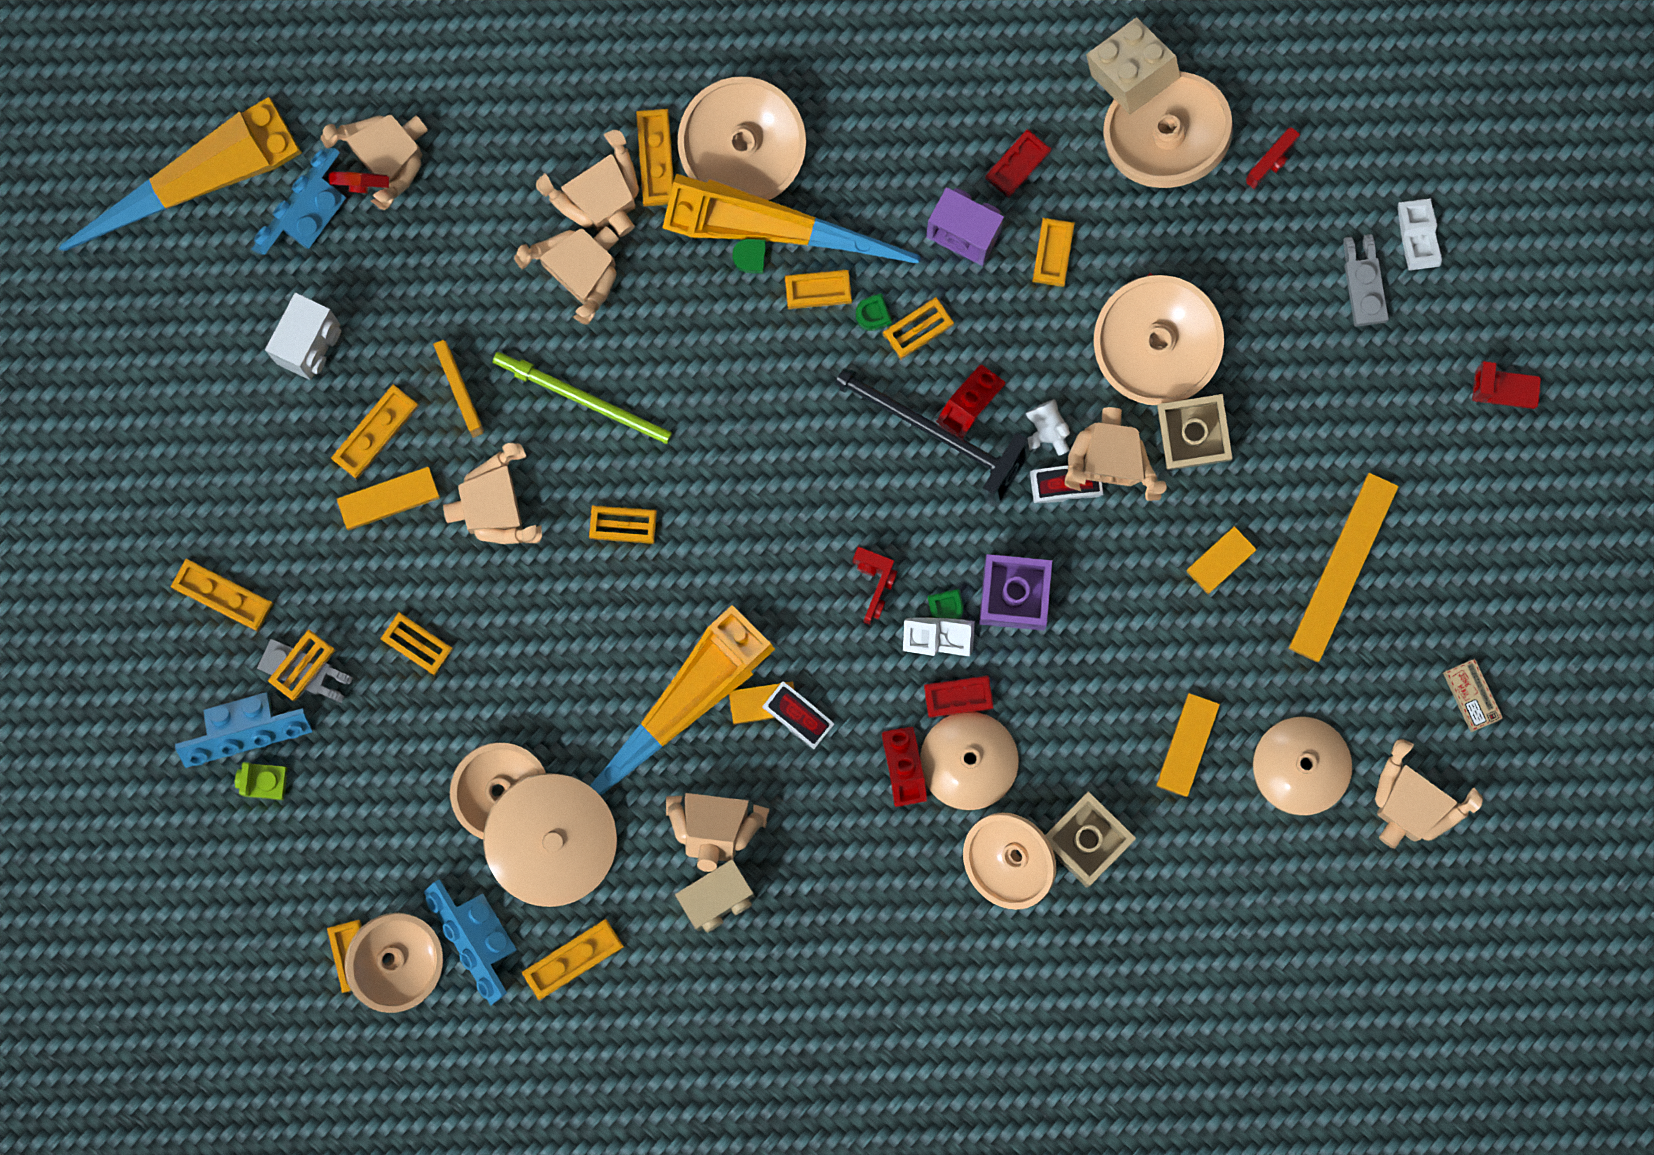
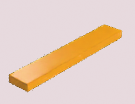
[1288,473,1399,662]

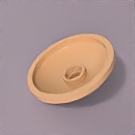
[920,712,1018,810]
[1253,717,1352,815]
[450,742,546,839]
[963,813,1056,910]
[345,913,443,1013]

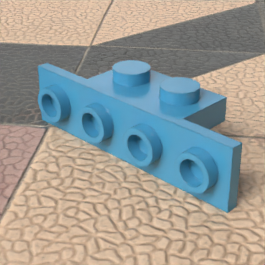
[252,148,346,255]
[175,692,312,768]
[423,879,516,1005]

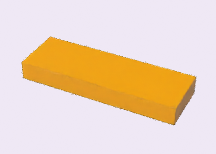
[636,109,674,207]
[433,340,484,438]
[331,384,419,480]
[336,467,440,531]
[171,559,274,632]
[1156,693,1220,797]
[521,919,624,1001]

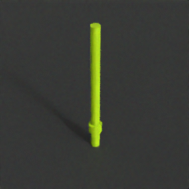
[492,351,672,444]

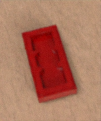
[1246,127,1300,189]
[985,129,1051,199]
[329,172,389,193]
[924,676,994,718]

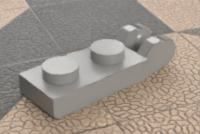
[1343,234,1389,327]
[257,639,353,703]

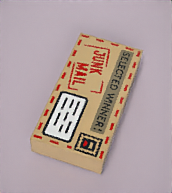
[1443,659,1503,732]

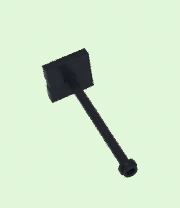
[835,368,1030,509]

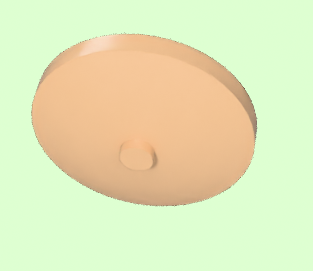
[1104,71,1233,188]
[678,76,806,200]
[1094,275,1224,405]
[483,773,617,907]

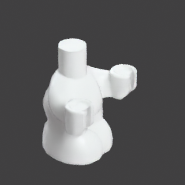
[1026,399,1070,456]

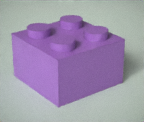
[926,187,1004,266]
[979,554,1052,631]

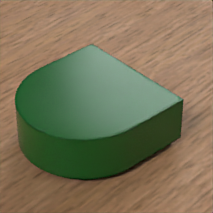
[732,239,766,274]
[856,293,892,331]
[927,589,963,620]

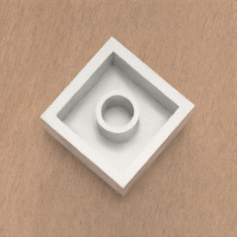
[265,293,341,380]

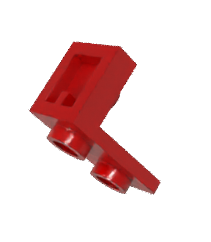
[1472,361,1541,409]
[936,365,1005,439]
[853,547,898,625]
[882,727,927,807]

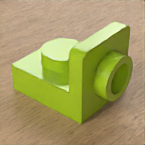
[235,762,288,800]

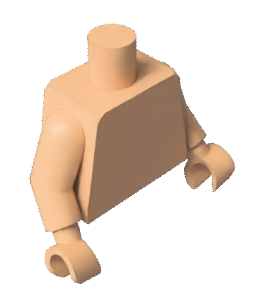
[321,115,428,210]
[536,129,639,237]
[514,226,619,325]
[1065,407,1167,501]
[443,443,542,544]
[1375,739,1483,849]
[666,793,769,872]

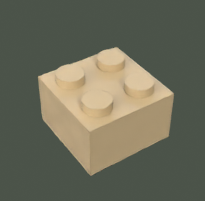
[1086,17,1180,115]
[1157,394,1232,471]
[1045,791,1136,888]
[675,859,755,933]

